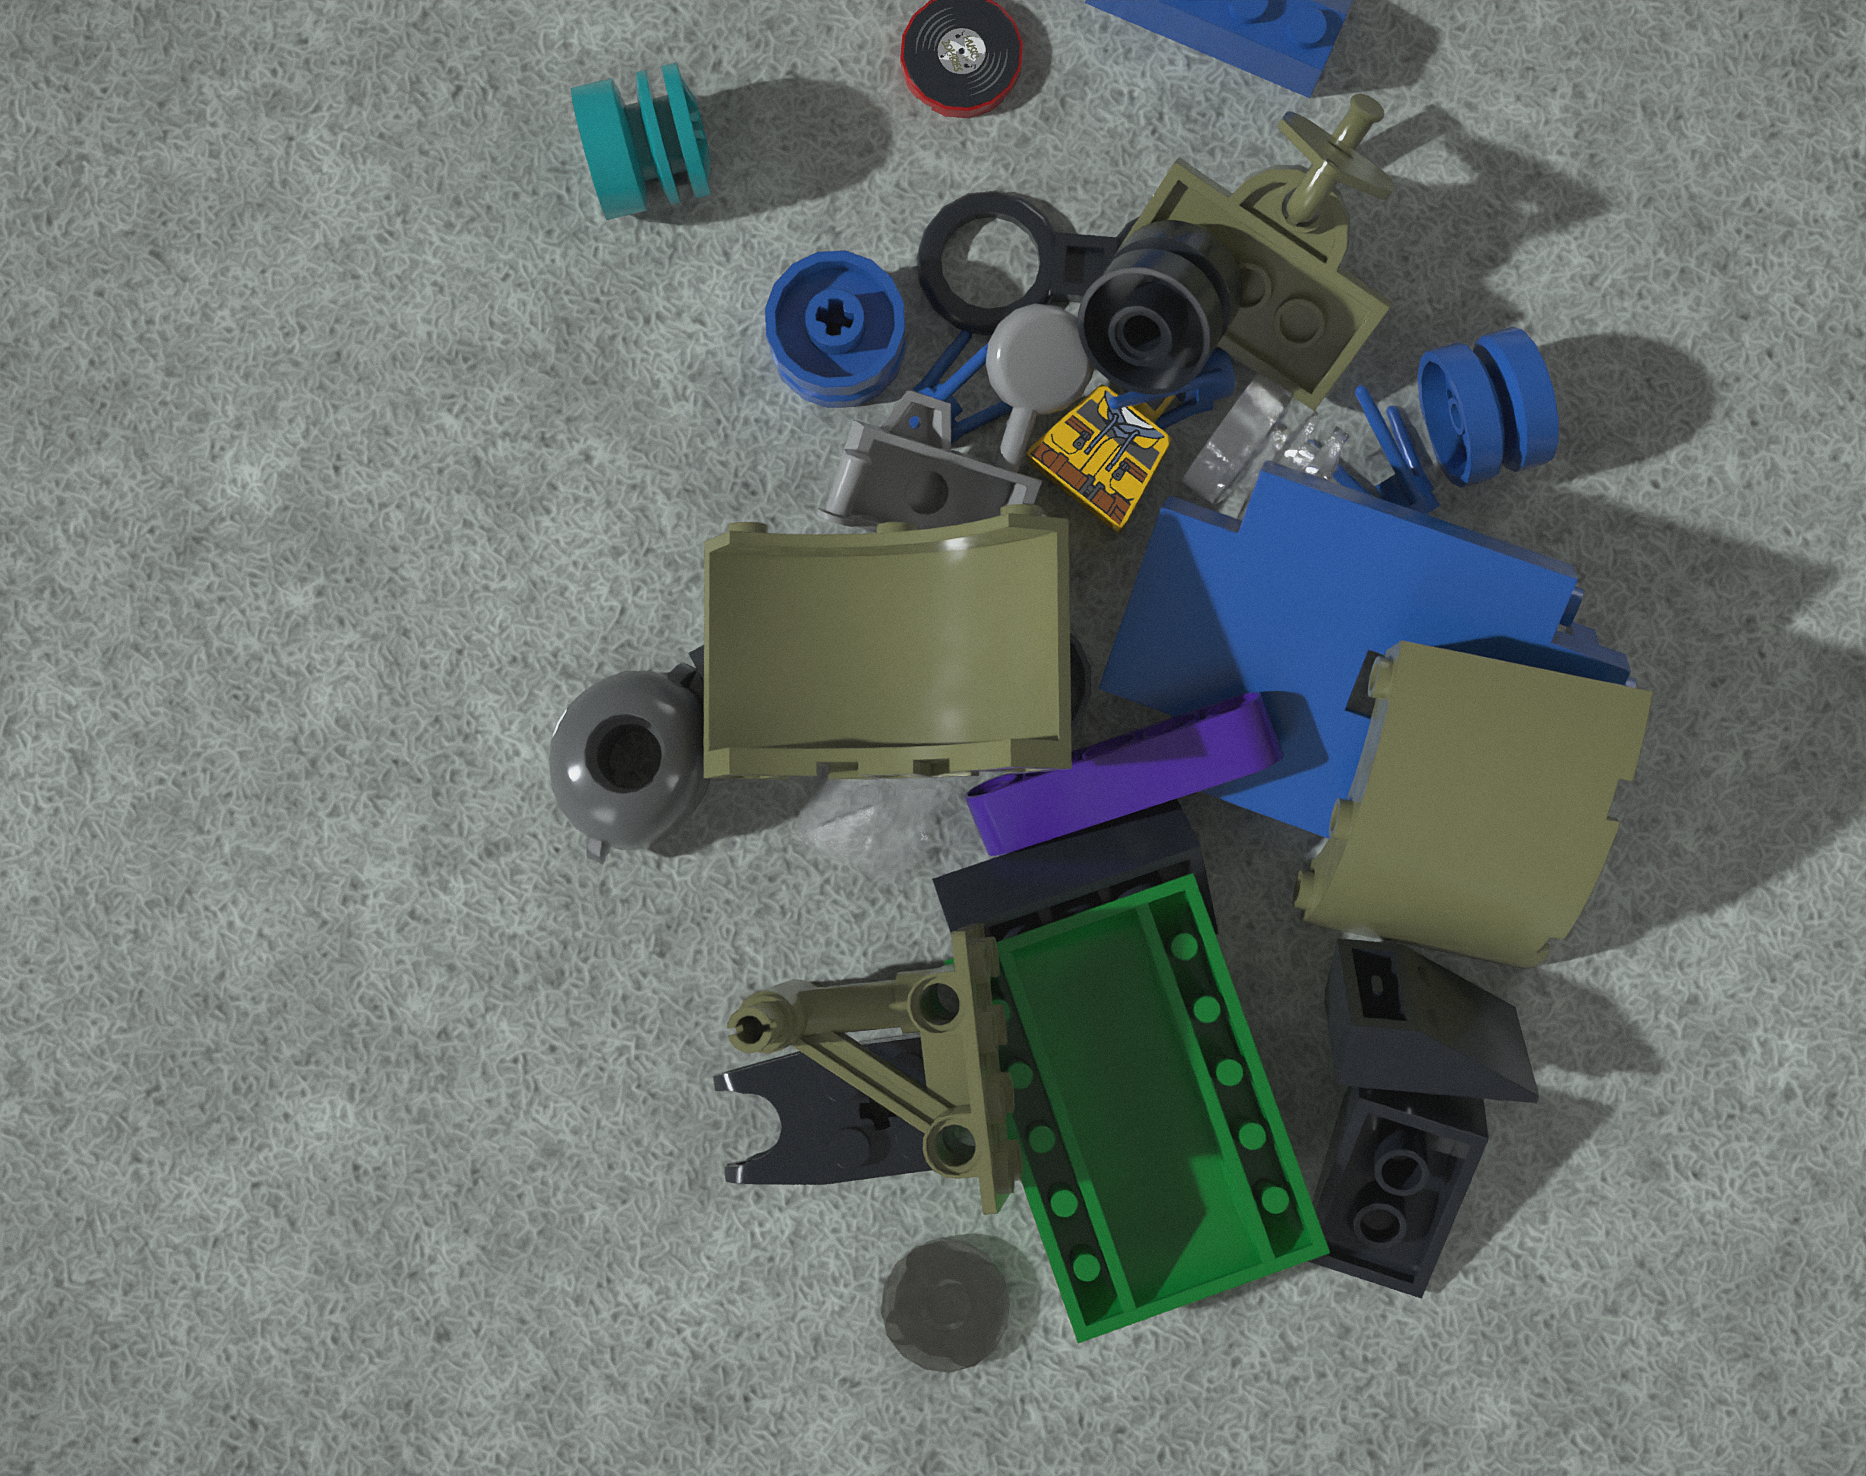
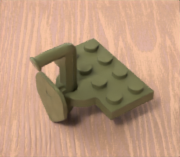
[1118,93,1395,411]

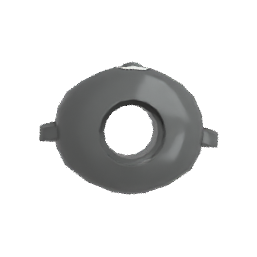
[549,662,711,865]

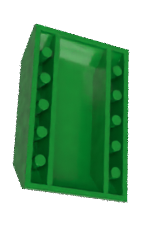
[944,873,1330,1344]

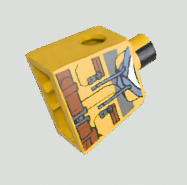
[1026,384,1175,534]

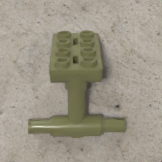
[727,923,1022,1215]

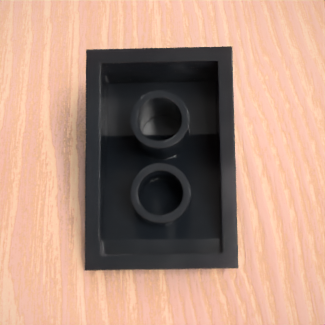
[1307,1086,1489,1299]

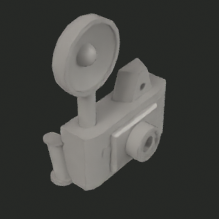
[816,304,1094,533]

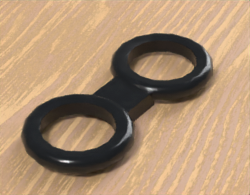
[916,190,1140,336]

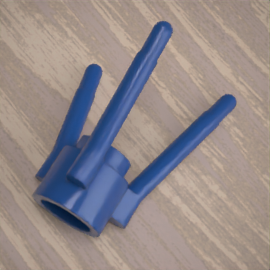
[909,330,1013,445]
[1109,348,1235,430]
[1303,385,1440,514]

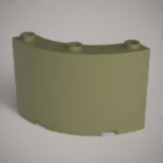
[704,504,1072,780]
[1292,640,1653,969]

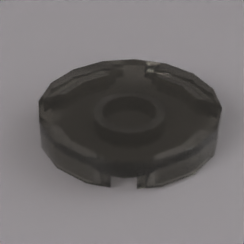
[881,1238,1010,1373]

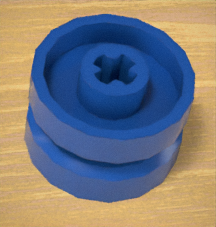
[765,250,906,408]
[1418,327,1559,488]

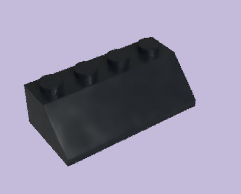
[932,799,1219,942]

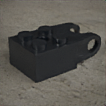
[713,1033,933,1185]

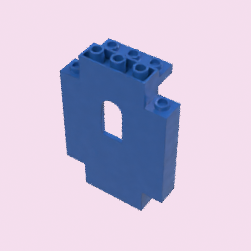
[1098,460,1636,839]

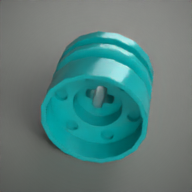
[571,62,711,220]

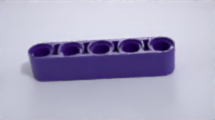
[964,692,1284,856]

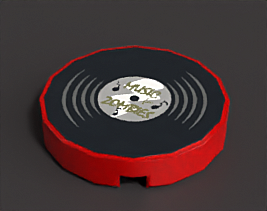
[900,0,1023,118]

